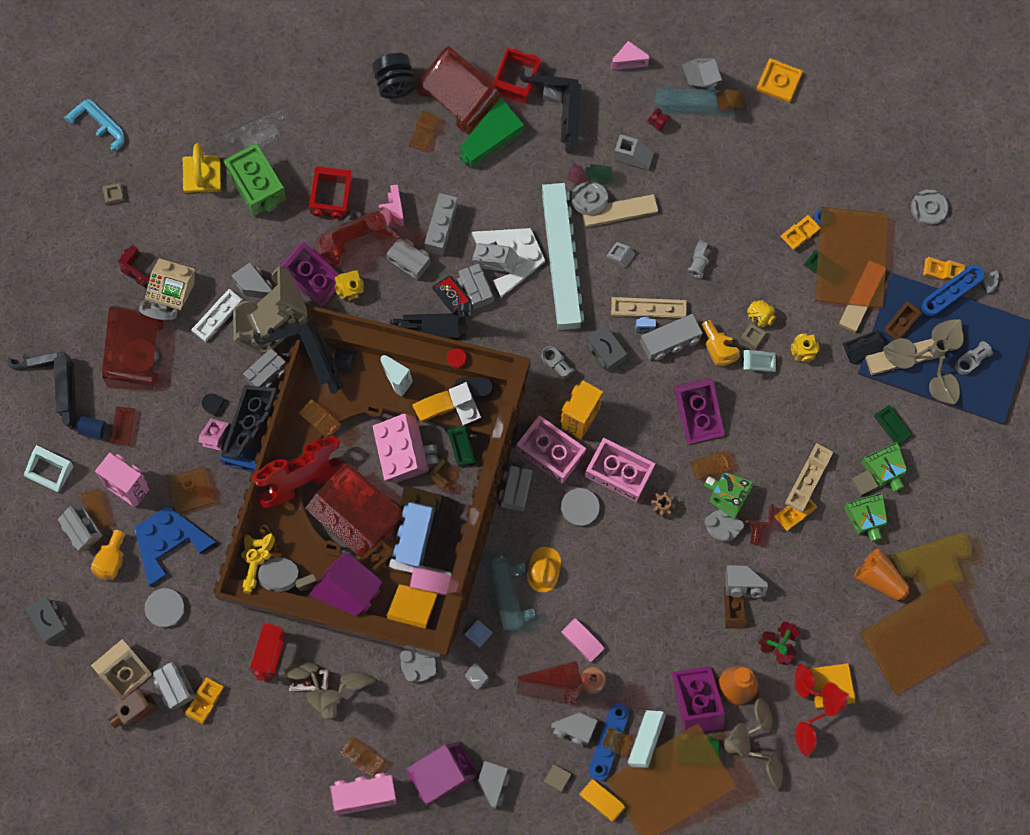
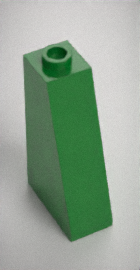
[459,98,524,168]

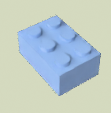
[393,502,435,567]

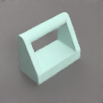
[381,355,413,397]
[24,445,74,493]

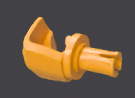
[701,320,740,367]
[91,530,125,581]

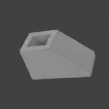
[613,134,654,170]
[231,263,274,298]
[725,565,768,598]
[550,713,597,746]
[478,761,510,810]

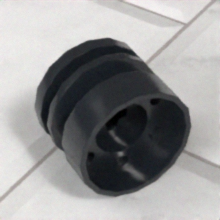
[372,53,417,99]

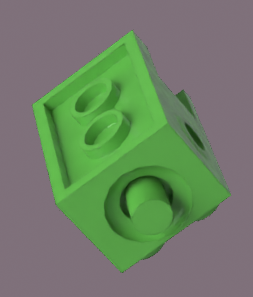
[224,143,286,217]

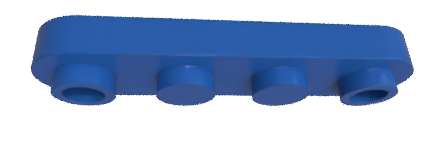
[921,265,984,316]
[589,703,629,781]

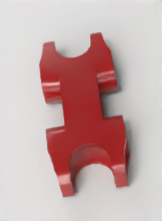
[252,436,345,508]

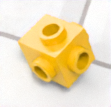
[335,270,364,301]
[791,333,819,362]

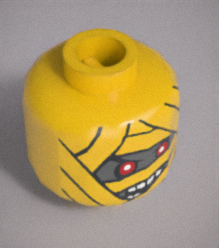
[747,300,776,328]

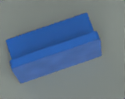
[220,447,261,472]

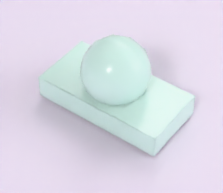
[744,350,776,372]

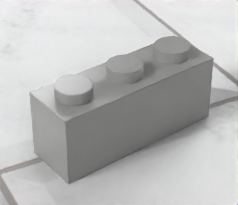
[682,58,722,88]
[424,193,457,256]
[640,314,702,361]

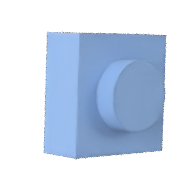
[635,317,656,332]
[465,620,493,648]

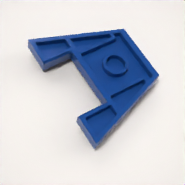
[134,506,216,587]

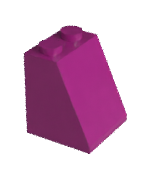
[309,552,382,616]
[407,742,479,804]

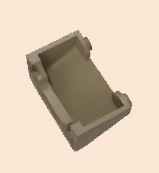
[233,266,307,354]

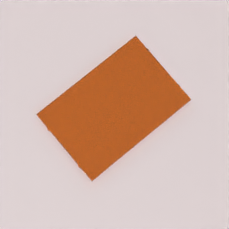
[815,207,888,308]
[860,579,985,695]
[606,723,737,835]

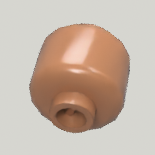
[580,667,606,695]

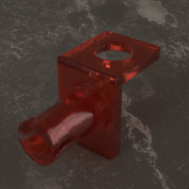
[744,504,775,545]

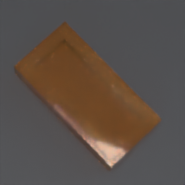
[81,489,111,529]

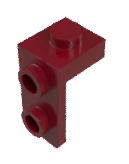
[118,245,150,287]

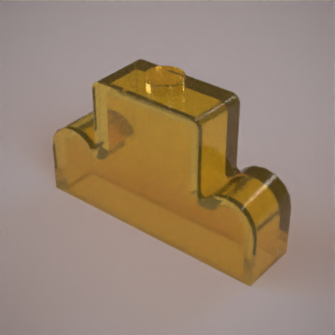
[889,531,972,596]

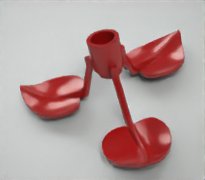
[794,664,849,758]

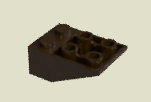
[390,486,444,552]

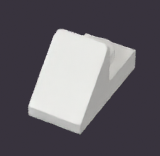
[449,382,481,425]

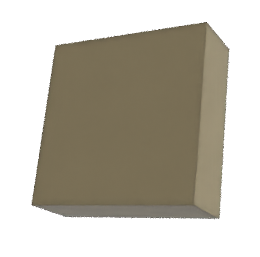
[102,183,125,205]
[740,323,766,349]
[851,470,878,496]
[295,574,318,593]
[544,764,571,792]

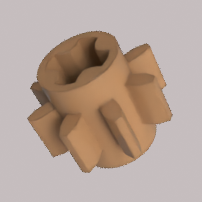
[651,492,675,517]

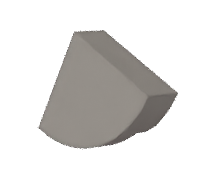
[981,270,999,295]

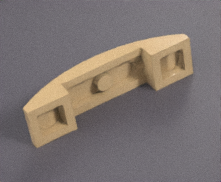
[785,443,833,513]

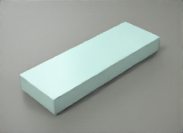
[628,710,666,768]

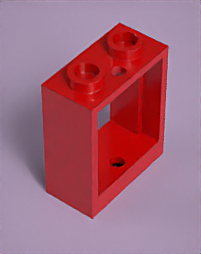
[492,48,541,104]
[309,166,353,220]
[249,622,286,682]

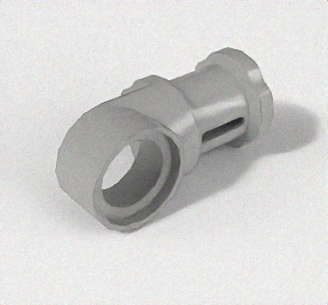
[687,239,709,279]
[955,341,993,375]
[541,346,575,381]

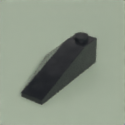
[221,385,278,459]

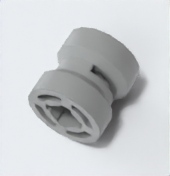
[423,445,440,469]

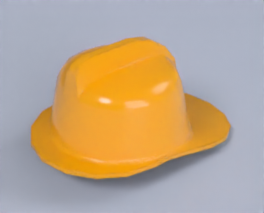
[527,547,561,592]

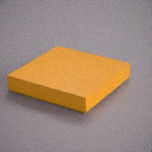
[756,58,803,104]
[387,584,437,629]
[810,663,856,709]

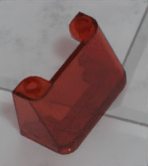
[416,46,499,134]
[315,206,401,267]
[102,306,164,390]

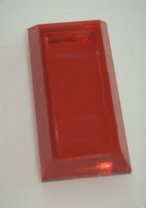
[110,406,136,446]

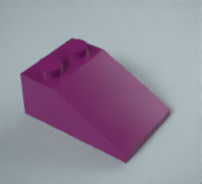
[278,242,340,308]
[672,377,725,444]
[672,666,725,734]

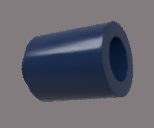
[75,416,106,440]

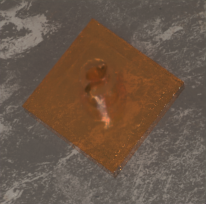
[167,466,216,515]

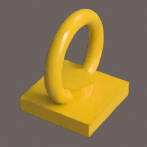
[183,143,221,193]

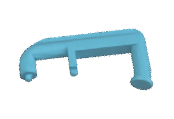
[64,100,124,151]

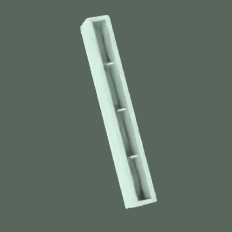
[542,183,584,330]

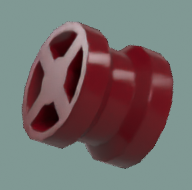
[647,108,670,132]

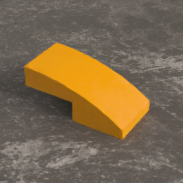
[781,215,821,250]
[923,257,965,282]
[412,391,456,423]
[775,499,818,531]
[185,677,224,725]
[579,779,625,823]

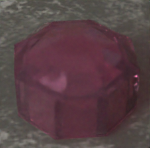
[567,163,583,183]

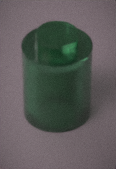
[585,164,612,185]

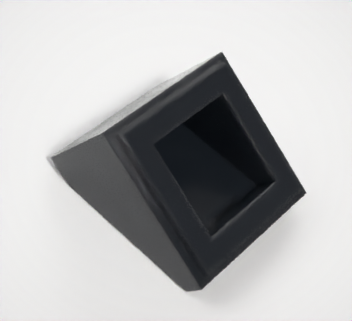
[333,348,356,373]

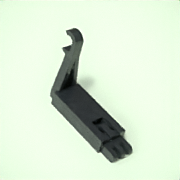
[519,68,581,154]
[390,303,471,339]
[254,318,343,394]
[7,351,76,430]

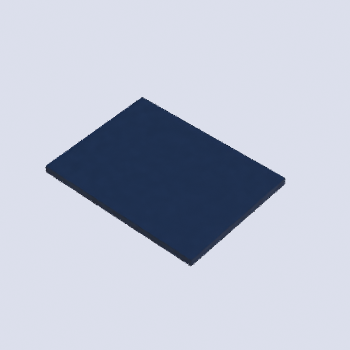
[858,273,1030,425]

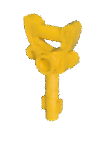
[241,534,275,594]

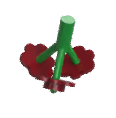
[759,621,801,664]

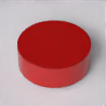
[447,348,467,369]

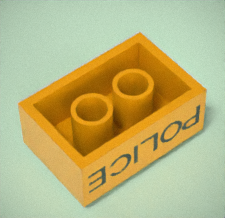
[560,380,603,440]

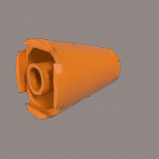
[854,549,909,601]
[718,665,758,705]

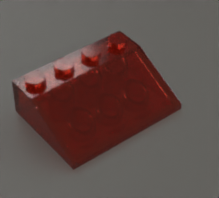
[305,462,403,558]
[516,661,583,705]

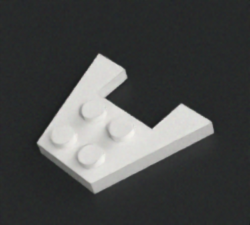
[472,228,545,299]

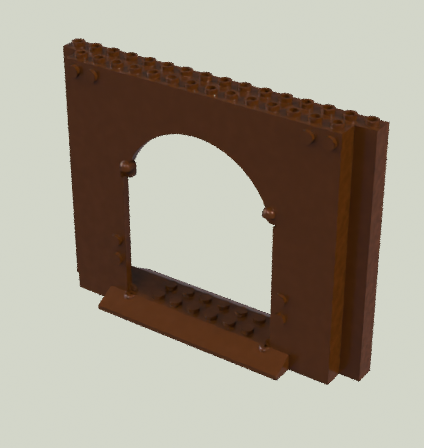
[214,305,531,659]

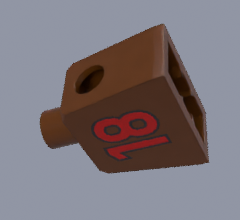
[109,689,159,729]

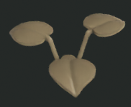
[883,320,963,404]
[283,662,376,718]
[724,696,783,791]

